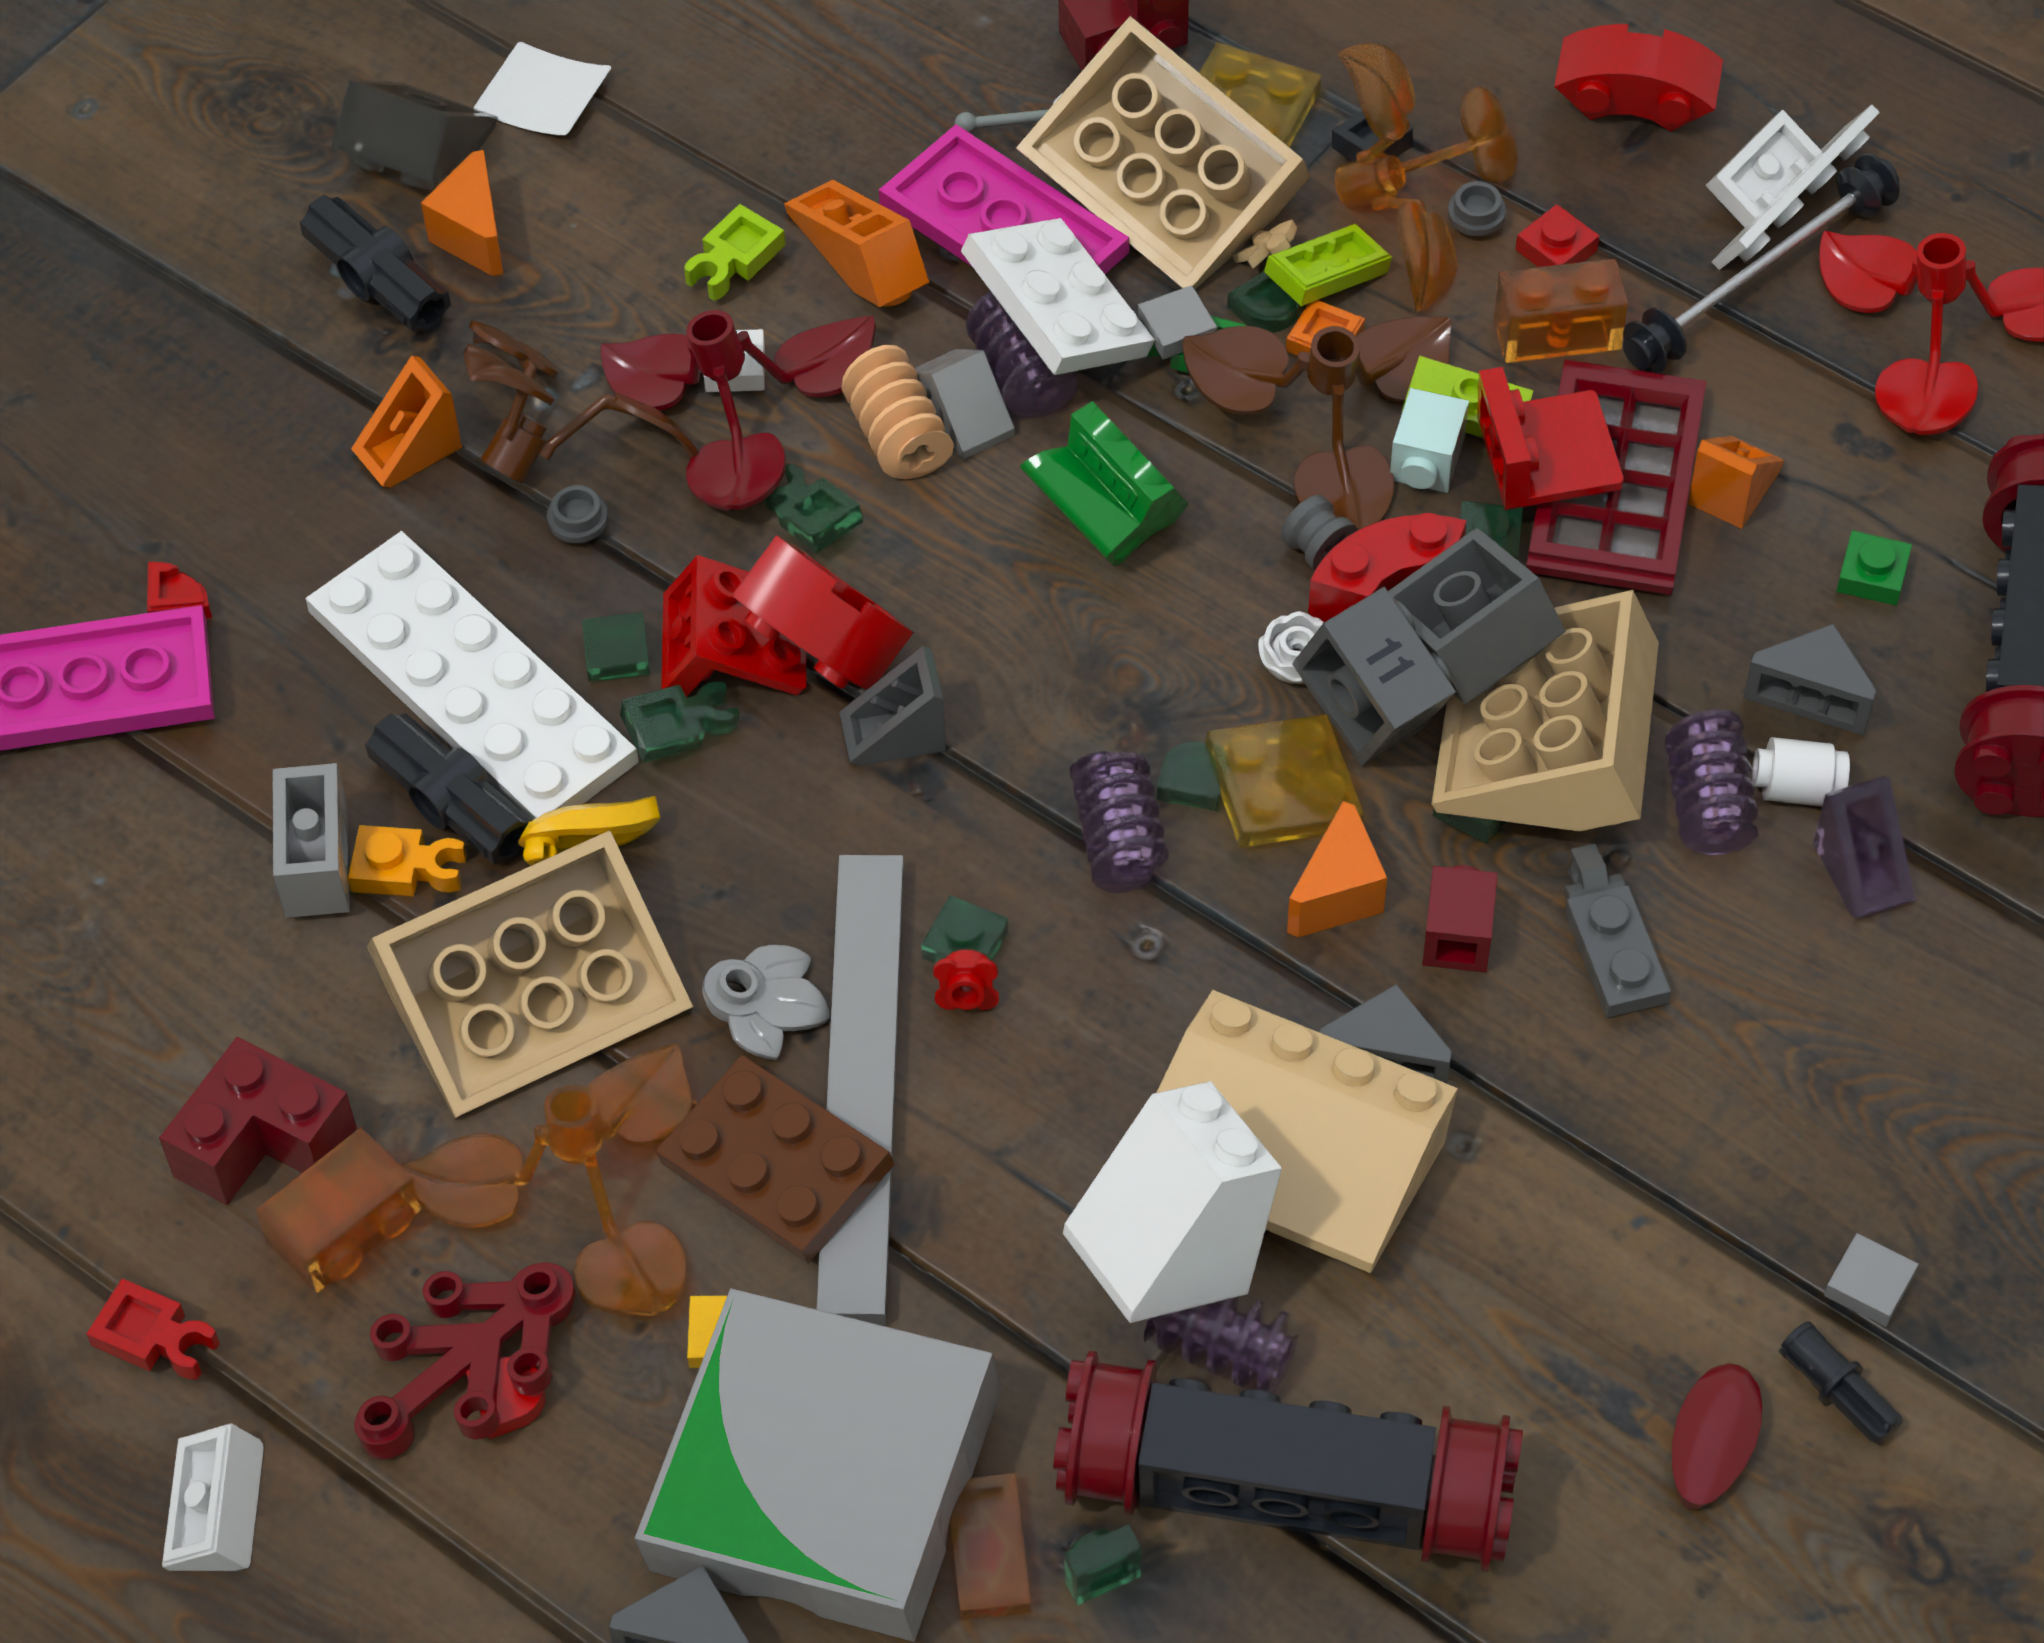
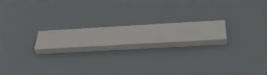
[817,855,904,1325]

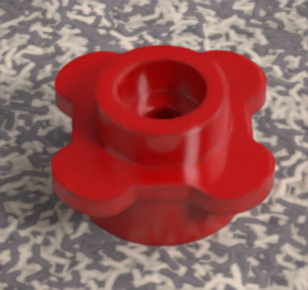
[933,950,999,1010]

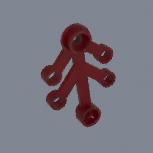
[354,1262,575,1459]

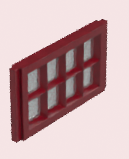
[1526,359,1707,595]

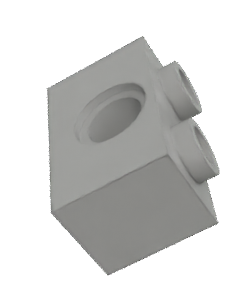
[273,763,350,918]

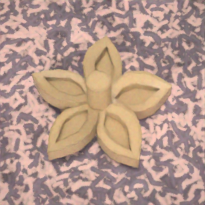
[1232,219,1297,269]

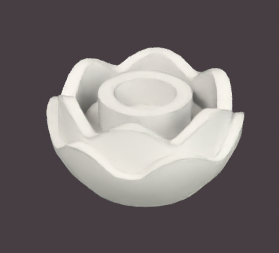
[1258,611,1324,684]

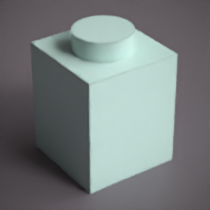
[1390,388,1469,493]

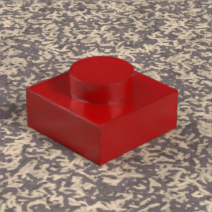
[1515,204,1600,282]

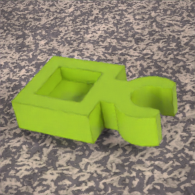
[684,204,786,301]

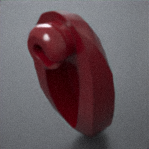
[1672,1363,1763,1510]

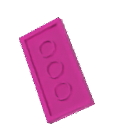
[879,124,1129,274]
[0,605,215,751]

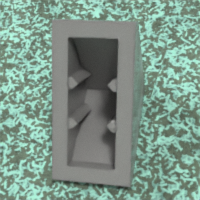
[915,349,1015,460]

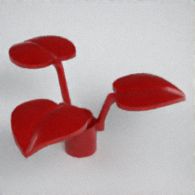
[1819,230,2044,435]

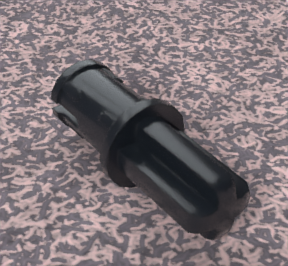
[1778,1321,1903,1444]

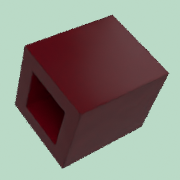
[1422,865,1498,973]

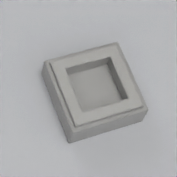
[1138,285,1217,359]
[1824,1233,1919,1327]

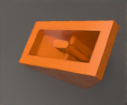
[421,150,503,276]
[351,355,462,488]
[1688,436,1785,529]
[1287,801,1387,938]

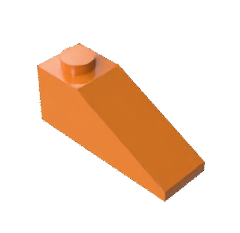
[784,180,930,307]

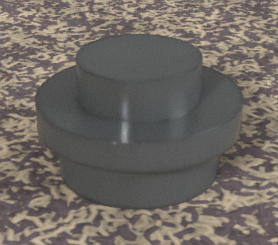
[1448,181,1506,236]
[547,485,608,543]

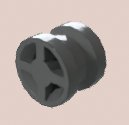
[1280,494,1358,571]

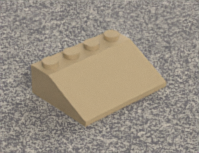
[1016,16,1311,290]
[1432,590,1659,831]
[367,830,693,1118]
[1156,990,1458,1273]

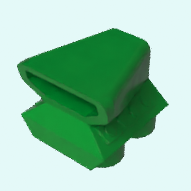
[1020,401,1189,566]

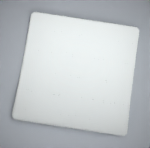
[474,42,611,135]

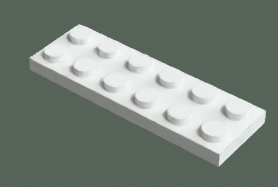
[305,531,639,820]

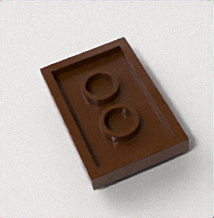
[655,1055,895,1263]

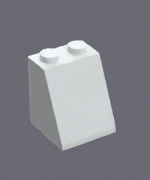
[1063,1081,1282,1323]

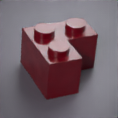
[1058,0,1189,71]
[159,1037,358,1206]

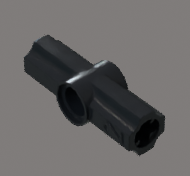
[300,194,451,333]
[365,713,532,865]

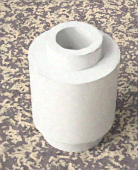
[1752,737,1850,807]

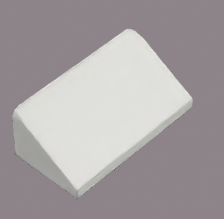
[162,1423,264,1571]

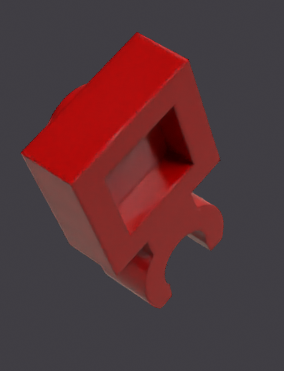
[86,1278,220,1380]

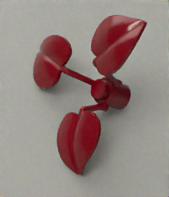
[601,310,876,511]

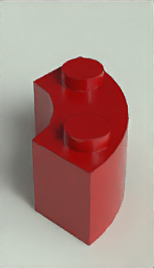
[1554,24,1723,132]
[1308,513,1467,622]
[732,535,914,690]

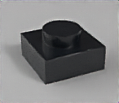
[1332,104,1413,173]

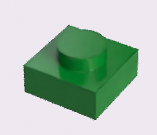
[1836,530,1912,606]

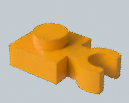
[348,825,467,897]

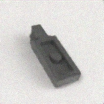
[1564,844,1671,1018]

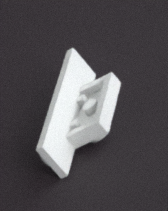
[1705,105,1880,270]

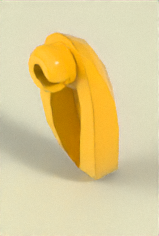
[518,796,661,866]

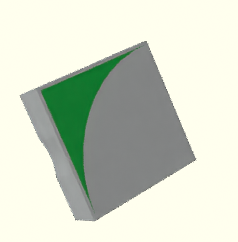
[634,1288,1002,1642]

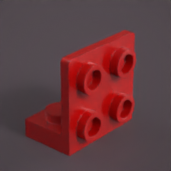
[1477,367,1624,510]
[661,555,806,700]

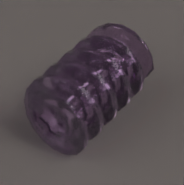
[966,291,1078,417]
[1664,709,1759,855]
[1070,751,1169,893]
[1143,1296,1299,1394]

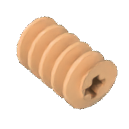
[841,345,954,480]

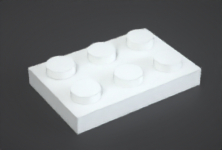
[961,218,1155,375]

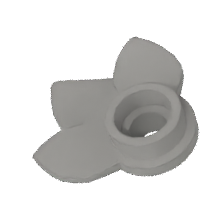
[702,945,830,1060]

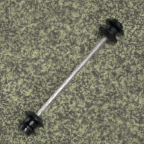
[1623,154,1900,374]

